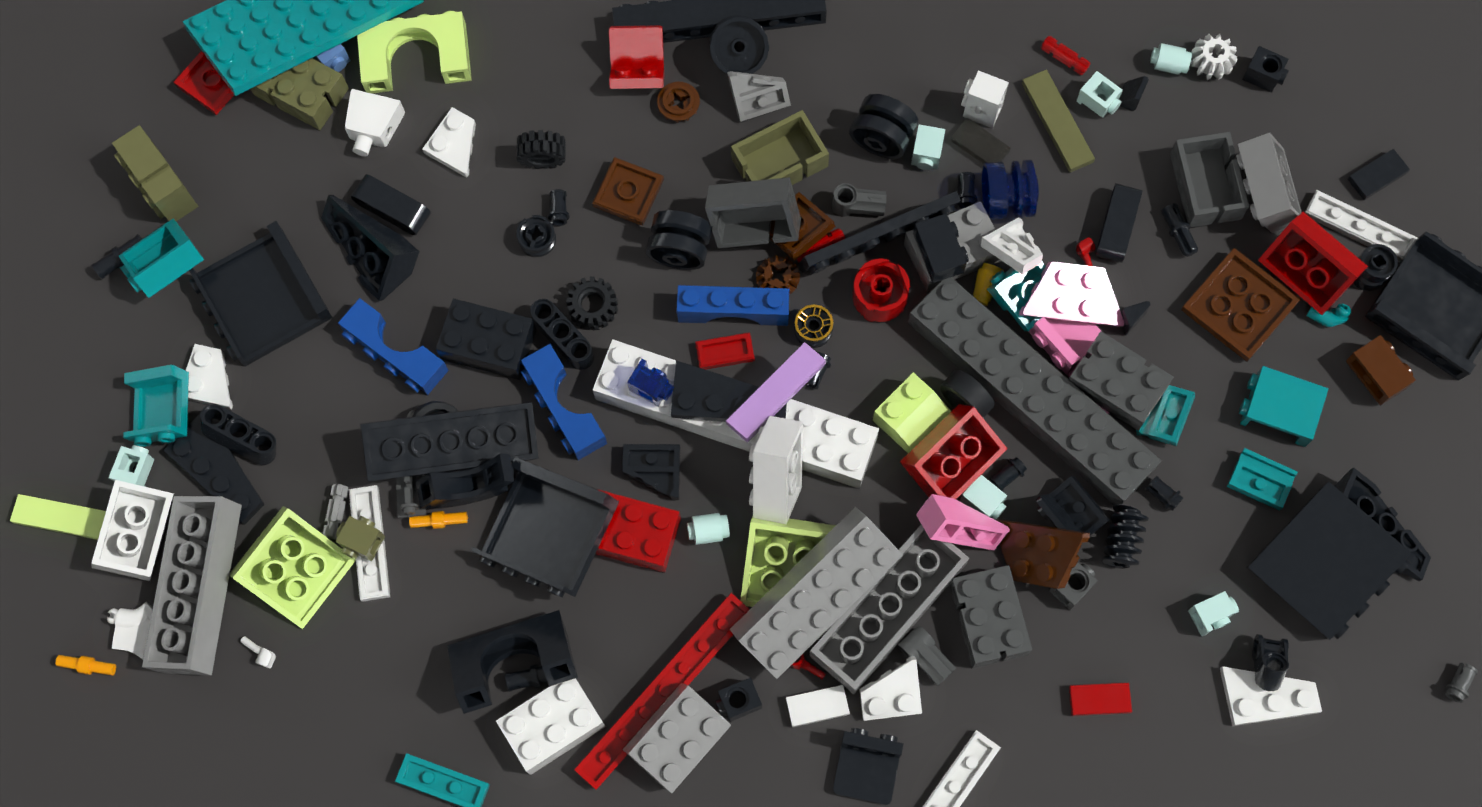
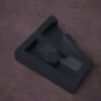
[622,444,680,500]

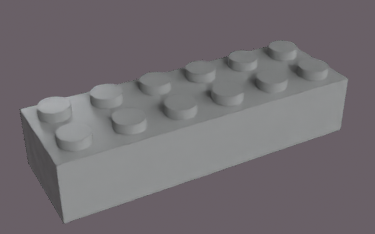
[142,496,242,675]
[730,507,903,679]
[810,524,969,694]

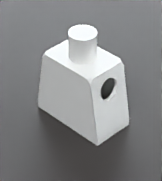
[345,89,405,157]

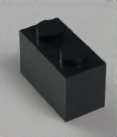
[913,213,969,283]

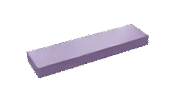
[726,342,826,443]

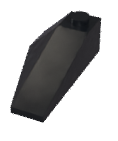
[321,195,420,301]
[1335,468,1431,581]

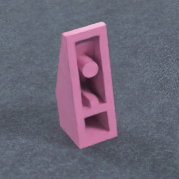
[916,494,1010,550]

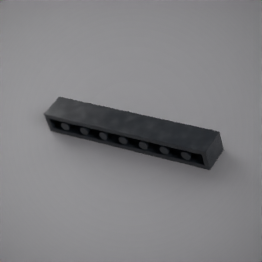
[612,0,827,43]

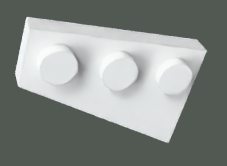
[1220,666,1322,726]

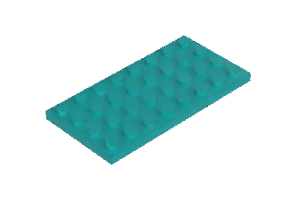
[183,0,424,96]

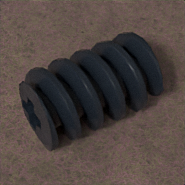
[1102,504,1149,569]

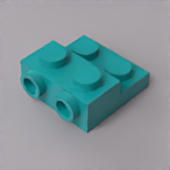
[987,261,1046,332]

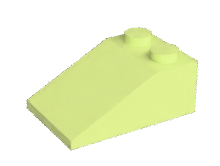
[873,372,951,453]

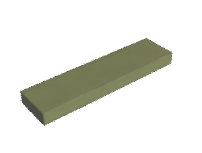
[1022,69,1095,173]

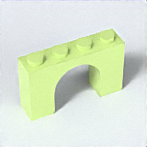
[357,11,472,94]

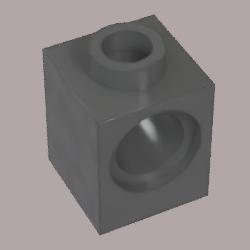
[1049,562,1098,611]

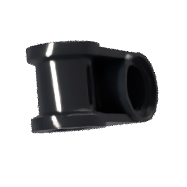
[1252,634,1289,691]

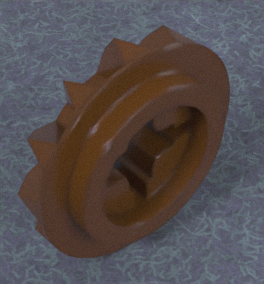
[657,82,700,123]
[756,255,800,295]

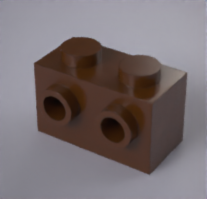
[1346,335,1416,406]

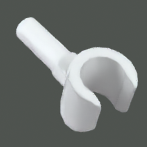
[240,636,276,668]

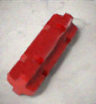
[1041,36,1090,75]
[796,229,845,263]

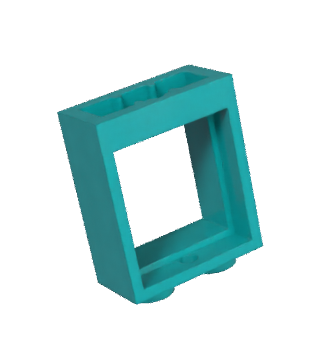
[119,218,204,298]

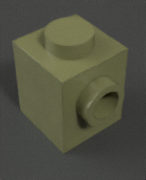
[336,516,385,562]

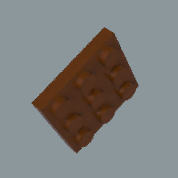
[1181,248,1301,362]

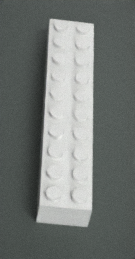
[593,339,879,489]

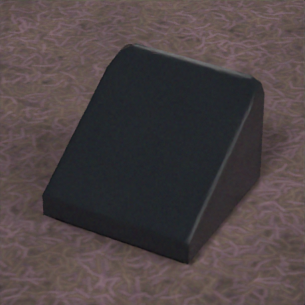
[1119,76,1149,111]
[1121,301,1151,336]

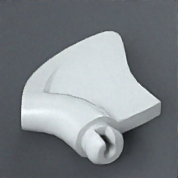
[107,602,153,659]

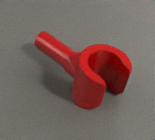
[1076,237,1096,266]
[791,654,826,680]

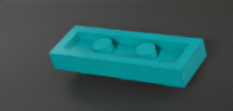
[395,753,490,807]

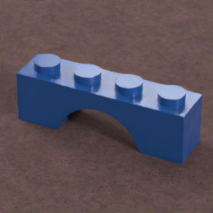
[677,285,789,326]
[338,298,449,396]
[520,344,607,460]

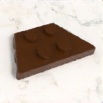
[996,519,1090,589]

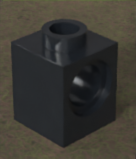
[1242,46,1289,92]
[715,677,762,722]

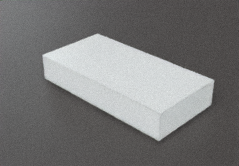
[786,685,850,727]

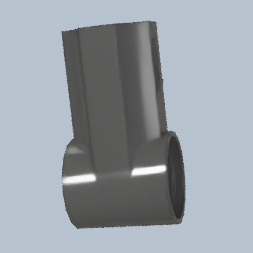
[831,183,887,217]
[897,625,956,686]

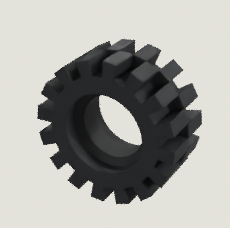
[517,130,566,169]
[566,276,618,330]

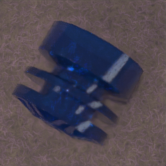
[982,160,1039,220]

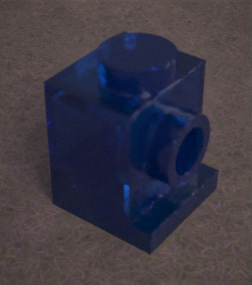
[627,359,674,407]

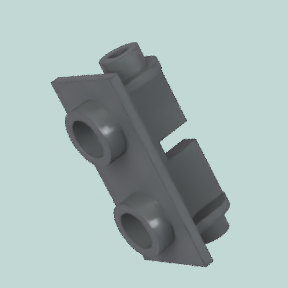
[396,474,426,518]

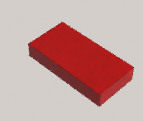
[695,332,755,370]
[1069,683,1132,716]

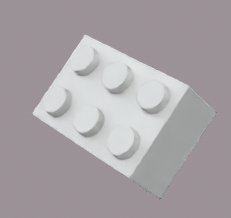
[749,416,803,524]
[91,480,173,581]
[496,678,606,775]

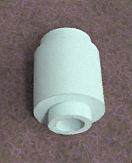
[1150,43,1192,75]
[687,513,730,545]

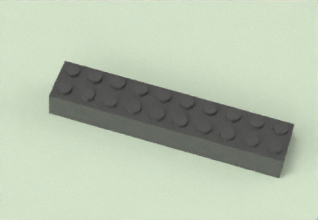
[908,278,1162,505]

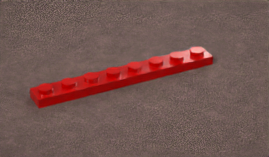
[574,593,750,790]

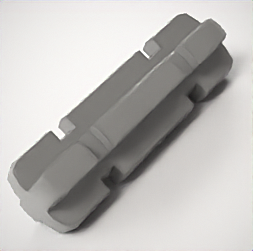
[322,484,349,540]

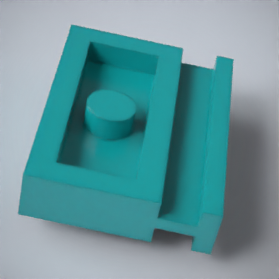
[1136,385,1195,446]
[1226,448,1298,511]

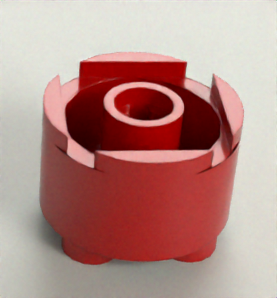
[853,258,910,322]

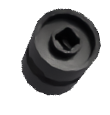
[1354,244,1398,291]

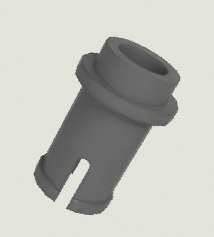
[1445,663,1478,703]

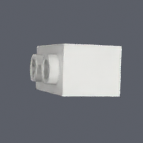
[961,70,1009,129]

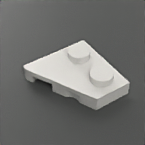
[422,107,476,178]
[981,217,1043,274]
[186,344,233,410]
[859,656,922,721]

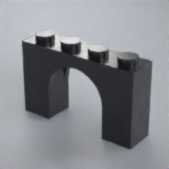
[447,610,578,714]

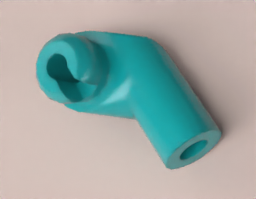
[1306,304,1351,327]

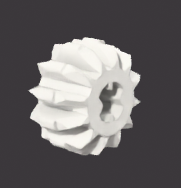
[1191,34,1237,80]

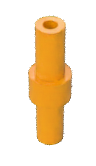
[409,511,468,529]
[55,655,116,676]

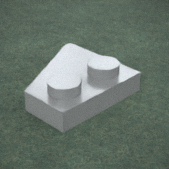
[727,71,791,122]

